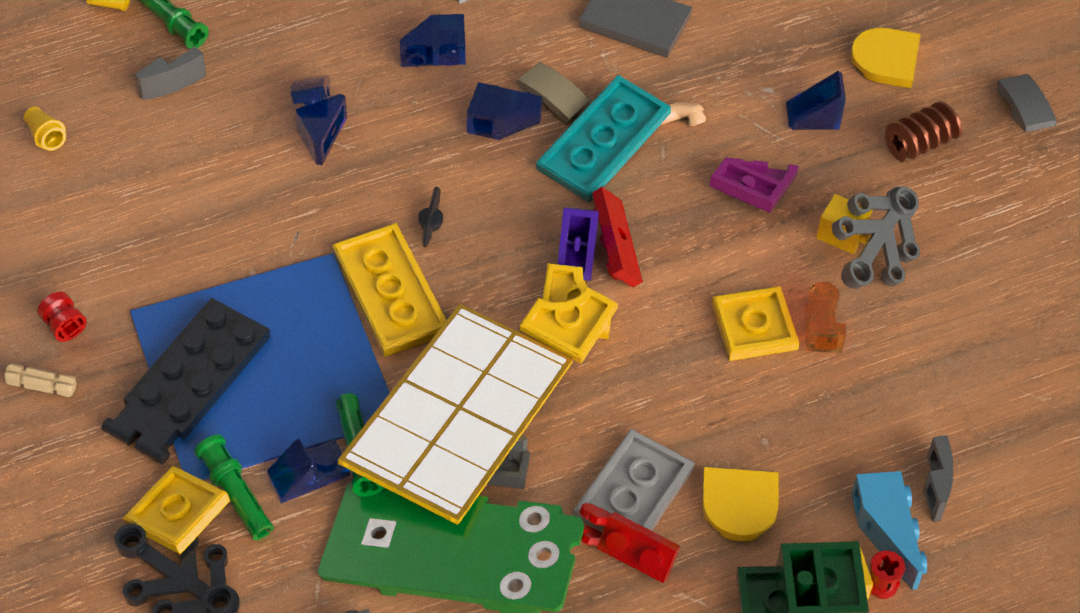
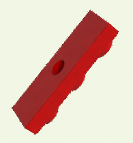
[592,187,643,288]

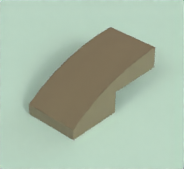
[516,62,591,124]

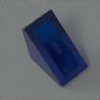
[786,71,846,130]
[295,94,347,166]

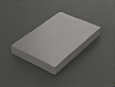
[573,429,695,532]

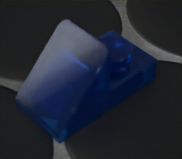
[267,439,351,503]

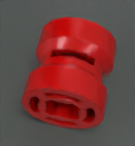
[37,291,87,342]

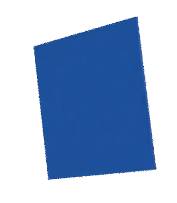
[130,253,390,481]

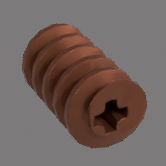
[885,101,962,163]

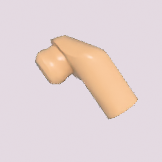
[661,102,706,126]

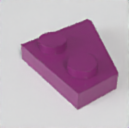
[709,157,799,213]

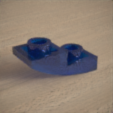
[290,75,330,105]

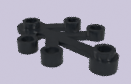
[115,524,240,613]

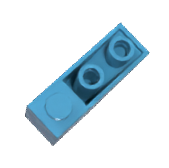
[851,471,927,590]

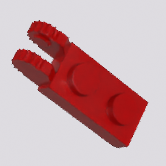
[579,503,681,583]

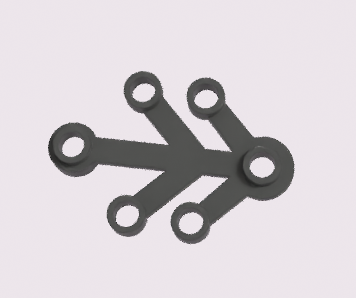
[832,186,920,289]

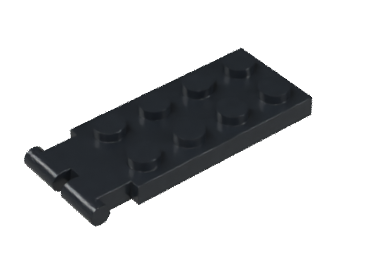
[101,298,271,464]

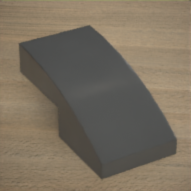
[135,46,206,100]
[997,74,1056,132]
[923,435,953,522]

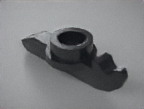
[418,186,443,247]

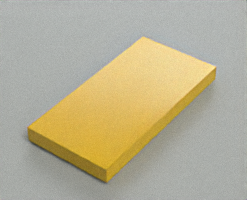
[332,223,446,357]

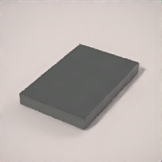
[579,0,692,58]

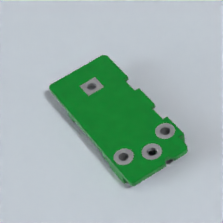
[318,481,584,613]

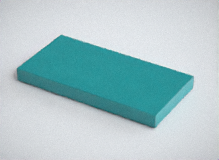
[536,75,671,203]

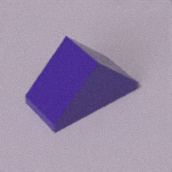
[558,207,599,281]

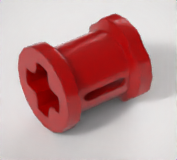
[869,550,905,599]

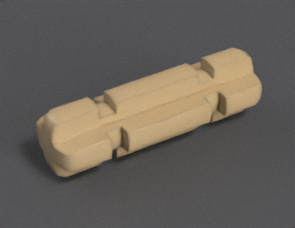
[4,363,77,397]

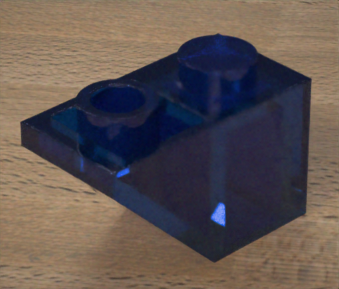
[400,14,466,67]
[467,82,542,140]

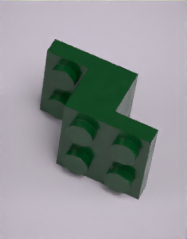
[736,541,869,613]

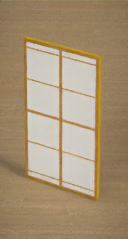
[338,304,573,525]

